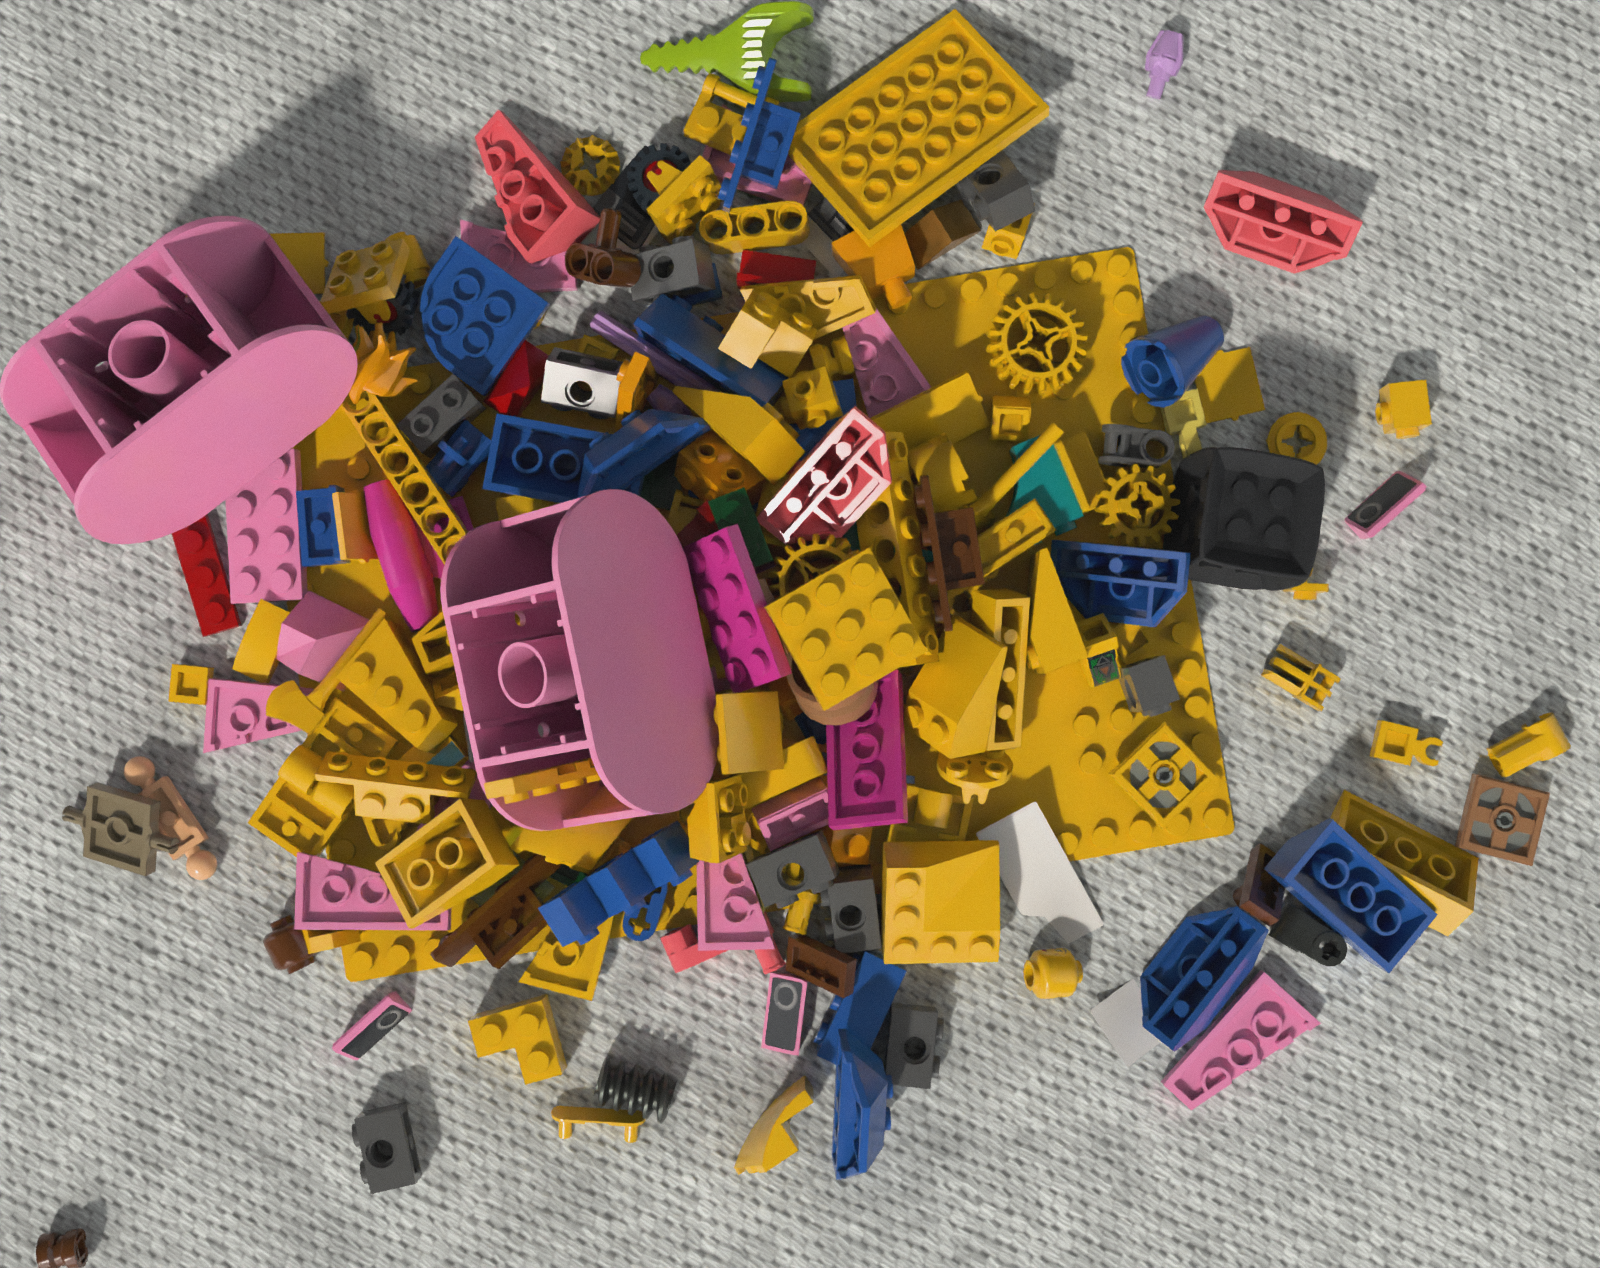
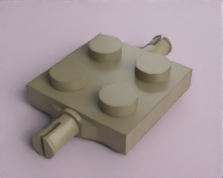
[62,782,179,876]

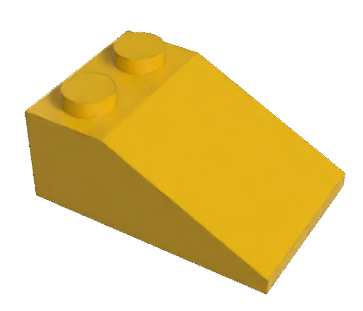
[672,386,805,486]
[1026,548,1089,674]
[904,616,1008,759]
[375,799,520,929]

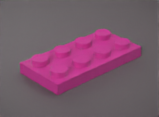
[683,524,792,693]
[826,670,908,830]

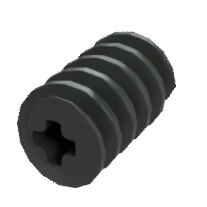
[594,1056,677,1124]

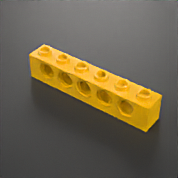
[856,431,939,668]

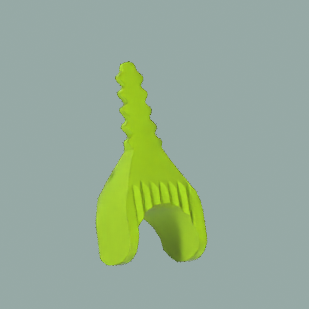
[640,1,814,102]

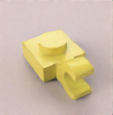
[1160,389,1207,459]

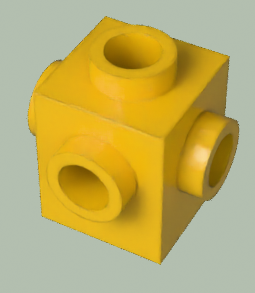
[780,366,843,430]

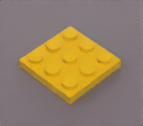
[764,547,927,711]

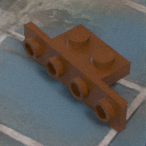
[914,475,985,632]
[430,854,561,969]

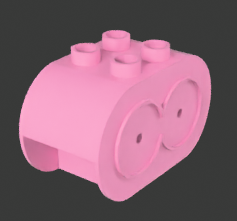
[0,216,357,544]
[440,489,719,831]

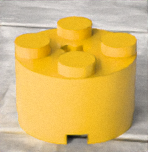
[907,432,978,519]

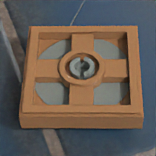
[1454,774,1550,866]

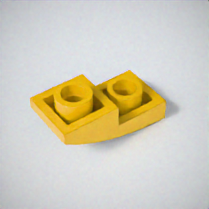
[232,599,290,684]

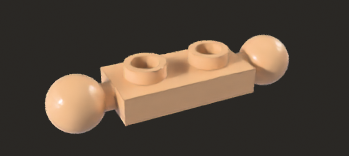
[124,756,217,880]

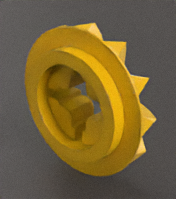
[560,135,620,196]
[1266,412,1327,465]

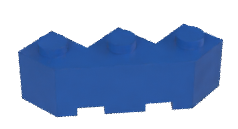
[538,820,700,947]

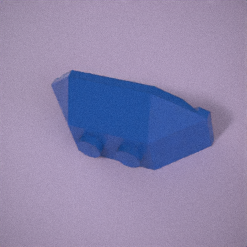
[577,409,710,498]
[1051,540,1191,627]
[1140,906,1269,1052]
[832,1029,893,1180]

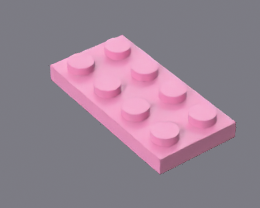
[225,449,308,604]

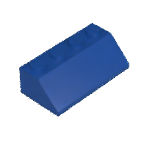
[633,294,789,407]
[482,413,644,503]
[1264,818,1438,973]

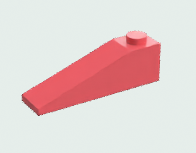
[475,109,600,264]

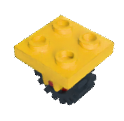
[627,143,722,245]
[320,238,418,336]

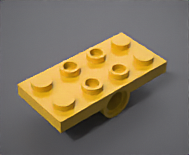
[247,698,400,857]

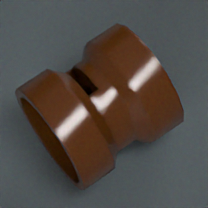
[36,1228,88,1268]

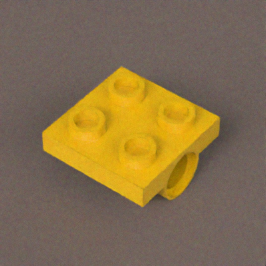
[887,785,974,842]

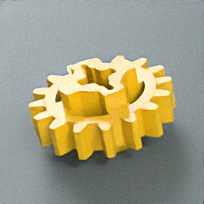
[1095,464,1180,547]

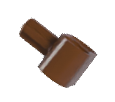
[565,208,641,287]

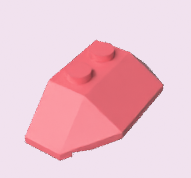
[1204,170,1363,274]
[757,406,892,545]

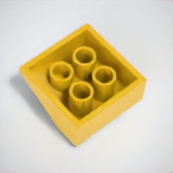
[880,840,1000,964]

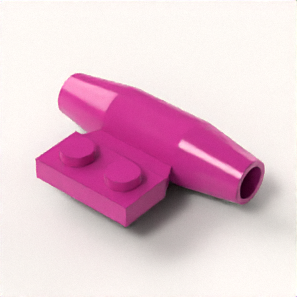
[363,479,474,632]

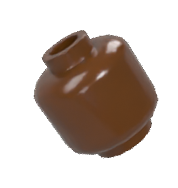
[263,914,318,974]

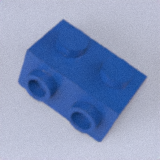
[296,485,351,567]

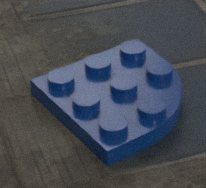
[420,236,551,396]

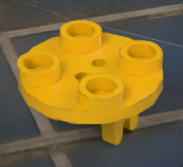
[936,749,1013,804]

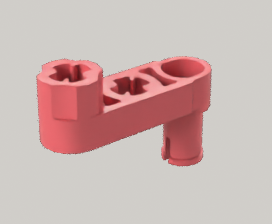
[660,911,786,974]

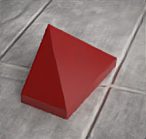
[483,340,549,417]

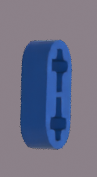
[622,883,669,941]

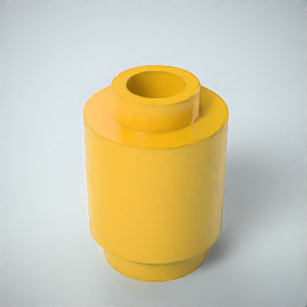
[385,232,430,289]

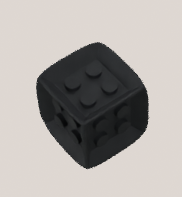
[1163,447,1325,591]

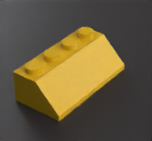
[1330,790,1479,936]

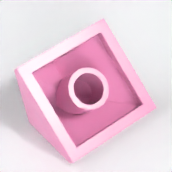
[277,591,369,691]

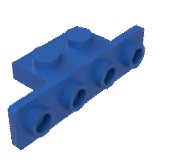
[718,57,801,213]

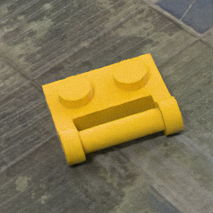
[684,73,779,155]

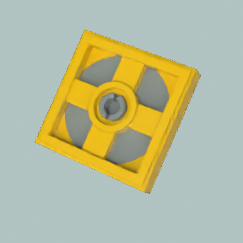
[1108,721,1218,829]

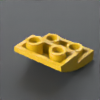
[714,691,784,774]

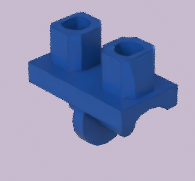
[426,419,491,497]

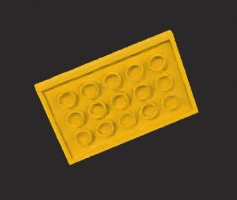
[788,9,1049,247]

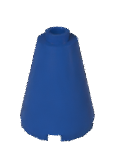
[1121,315,1224,408]

